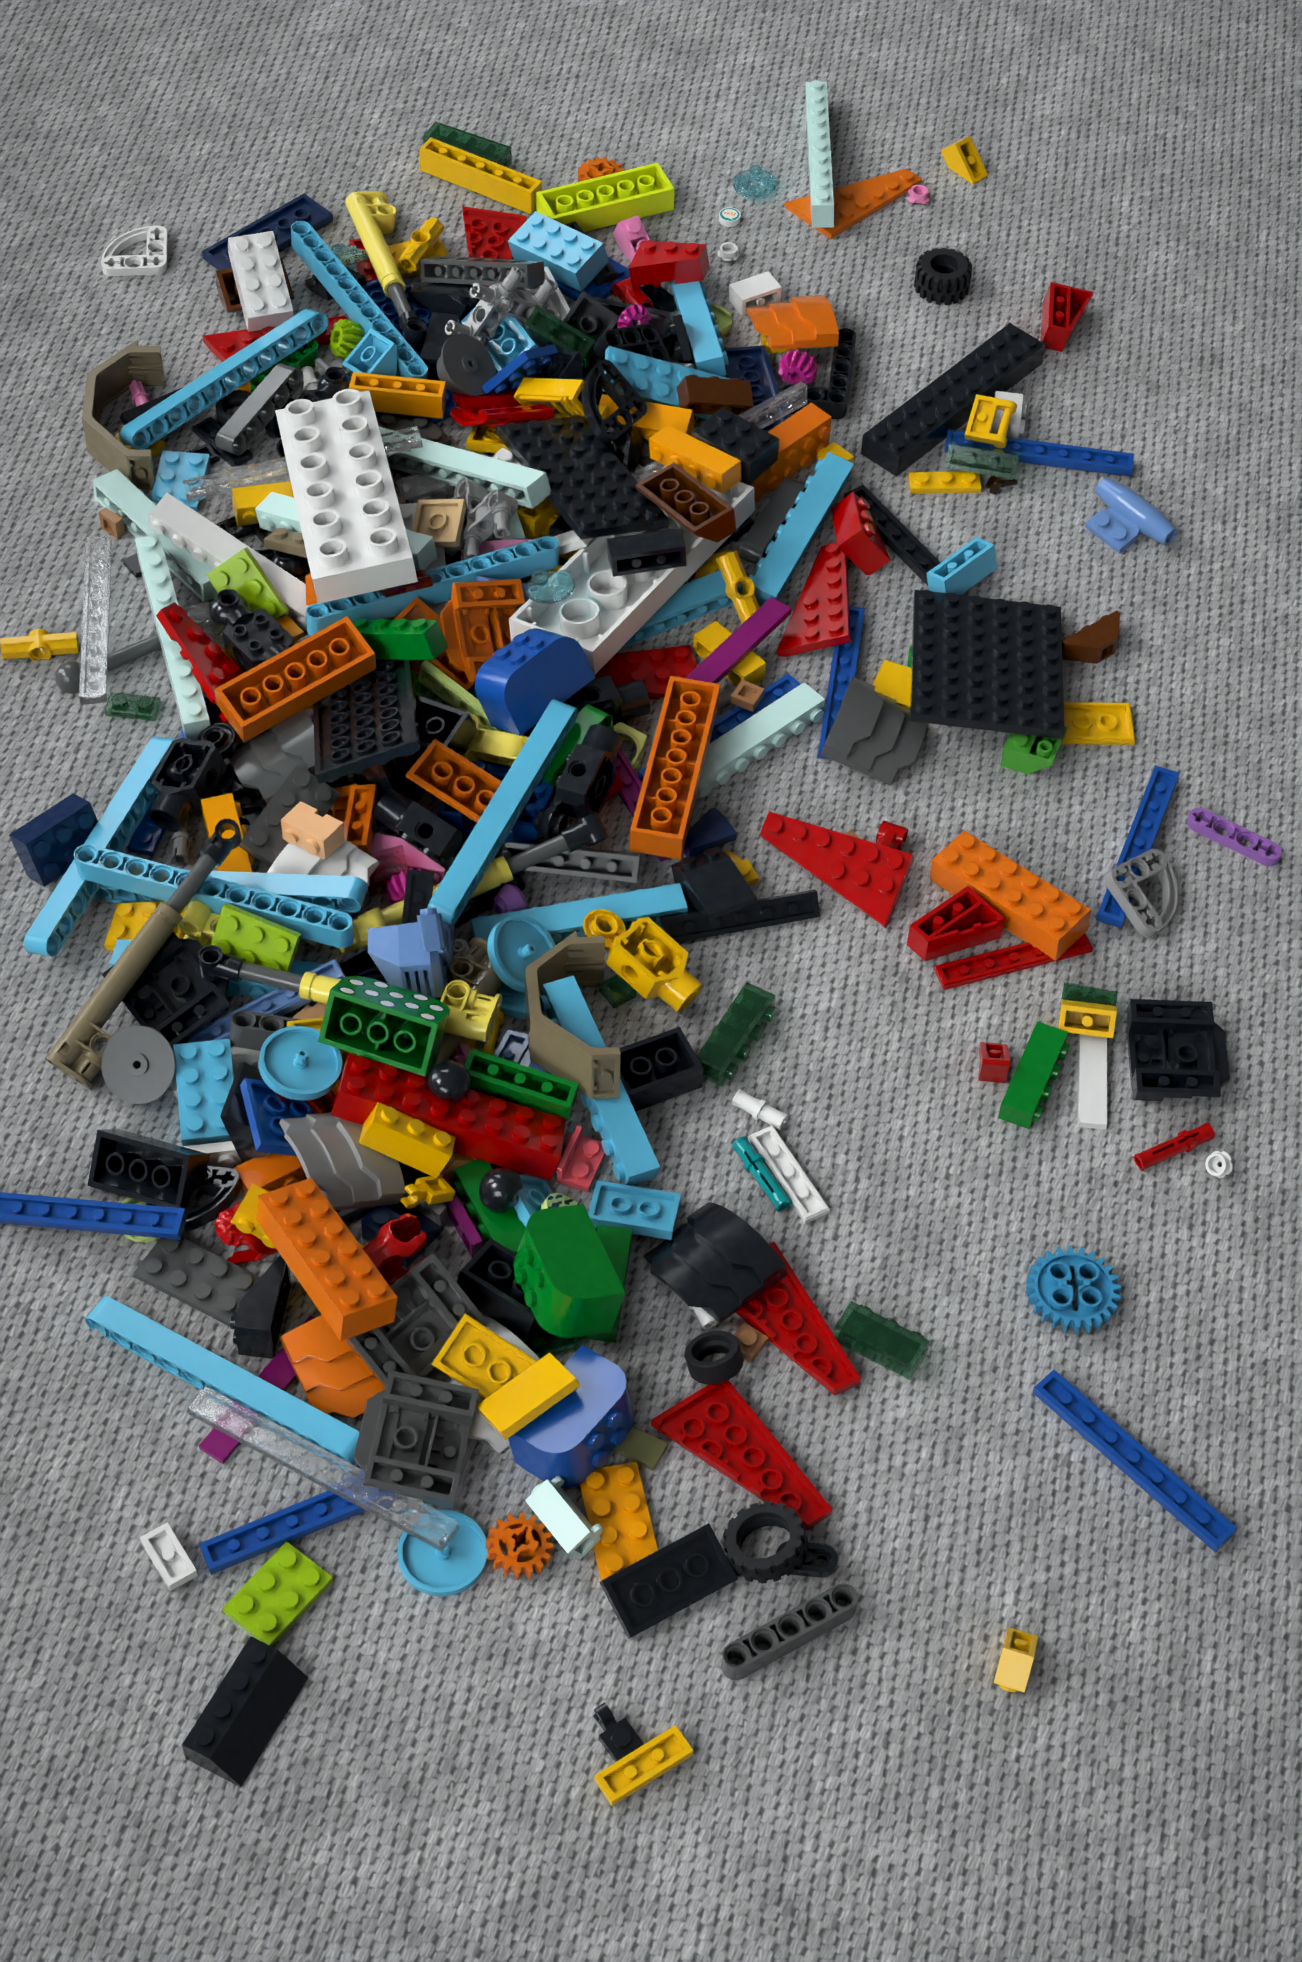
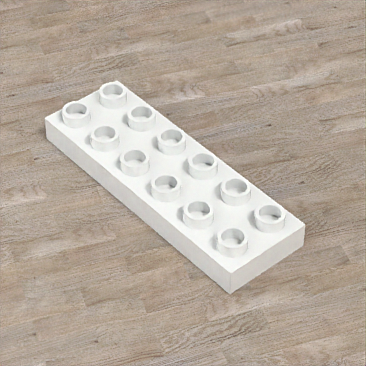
[275,389,418,604]
[509,466,755,675]

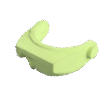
[613,722,647,769]

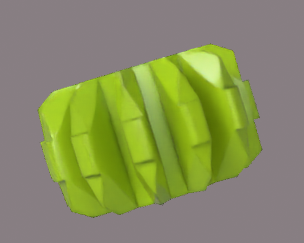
[329,319,363,359]

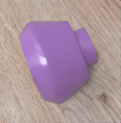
[493,884,528,914]

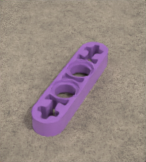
[1187,808,1282,866]

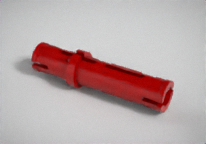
[1133,1123,1215,1171]

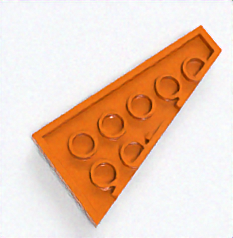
[785,168,922,239]

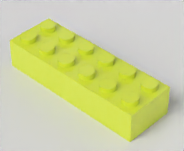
[536,163,675,232]

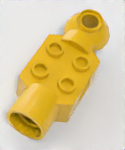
[583,909,703,1013]

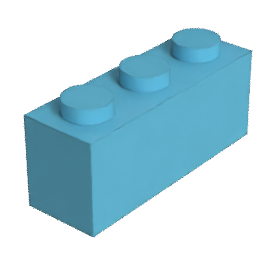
[926,537,997,595]

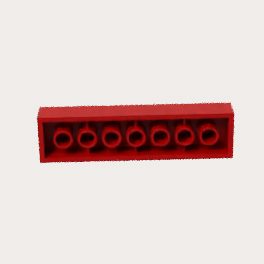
[331,1054,566,1181]

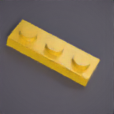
[908,471,981,494]
[594,1725,694,1807]

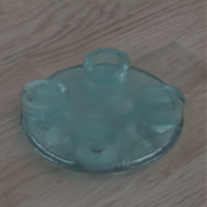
[733,165,776,199]
[526,570,576,603]

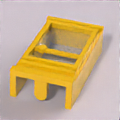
[514,378,610,421]

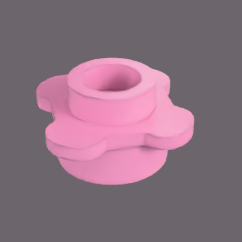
[908,184,930,204]

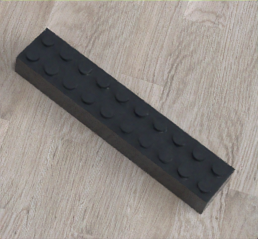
[861,323,1046,477]

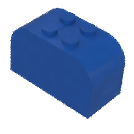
[475,628,595,736]
[508,1345,634,1488]

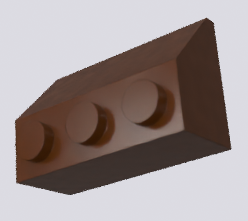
[216,257,294,313]

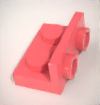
[555,1125,606,1193]

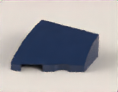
[684,807,737,857]

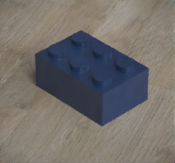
[9,793,98,887]

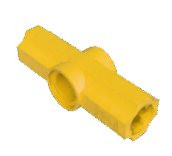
[398,217,444,274]
[716,550,760,624]
[0,629,79,661]

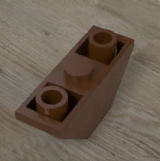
[1062,610,1120,664]

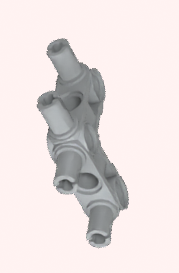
[445,266,558,347]
[444,477,518,560]

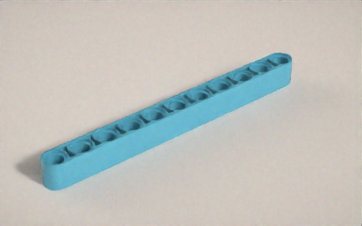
[291,221,428,380]
[119,309,328,450]
[306,536,559,636]
[427,699,578,925]
[24,737,176,957]
[73,844,354,948]
[93,870,368,913]
[85,1296,360,1469]

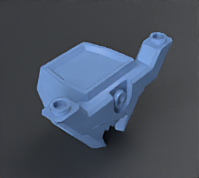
[368,908,455,998]

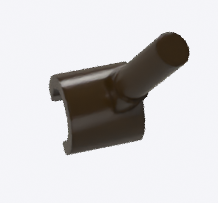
[985,476,1017,495]

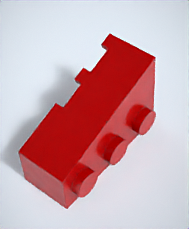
[629,240,710,290]
[1040,282,1094,352]
[831,492,891,575]
[907,886,1005,961]

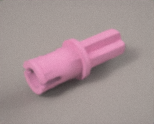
[129,380,150,407]

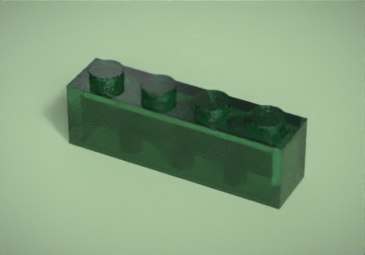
[423,121,512,168]
[697,982,777,1087]

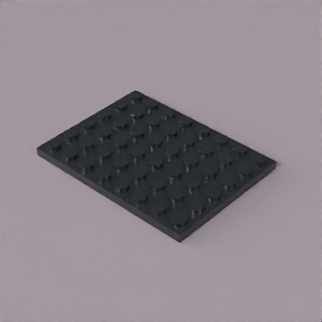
[910,590,1064,739]

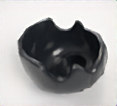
[428,1061,472,1102]
[479,1168,523,1213]

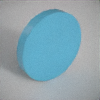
[487,915,555,993]
[258,1026,342,1101]
[398,1510,488,1597]

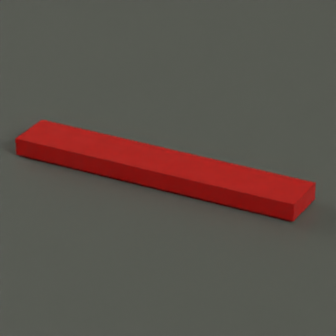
[934,933,1093,990]

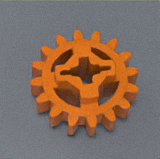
[578,157,624,182]
[485,1512,554,1580]

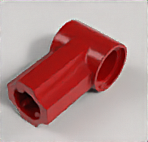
[612,277,654,308]
[876,820,909,850]

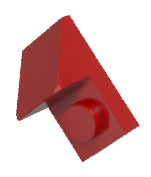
[978,1042,1011,1083]

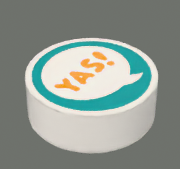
[719,207,741,227]

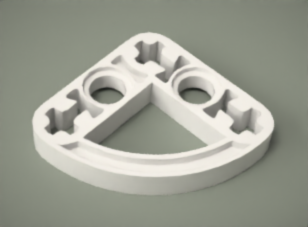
[101,225,168,276]

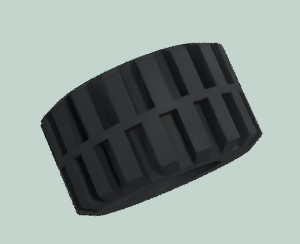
[914,247,972,305]

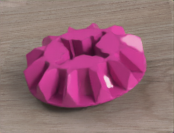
[617,304,651,328]

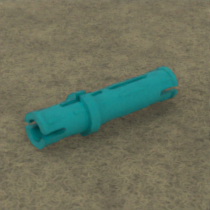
[732,1136,792,1212]

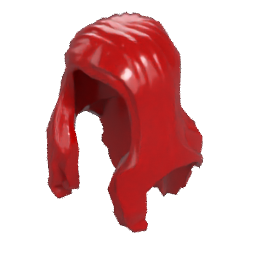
[214,1201,278,1265]
[363,1213,427,1285]

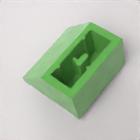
[1000,726,1068,774]

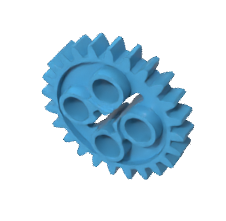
[1025,1246,1121,1334]

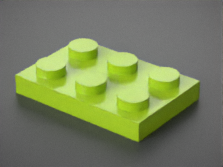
[206,547,289,620]
[211,903,302,972]
[222,1541,333,1646]

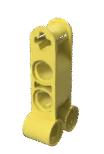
[462,715,529,766]
[179,901,220,947]

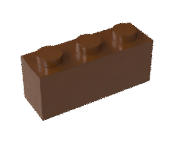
[677,375,754,417]

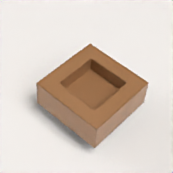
[99,507,125,539]
[730,680,765,712]
[734,1322,768,1362]

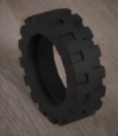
[723,1501,808,1583]

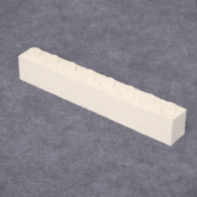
[149,493,309,631]

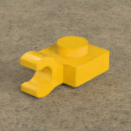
[400,1174,456,1209]

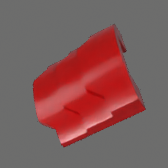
[450,389,554,428]

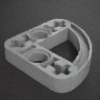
[1105,849,1178,937]

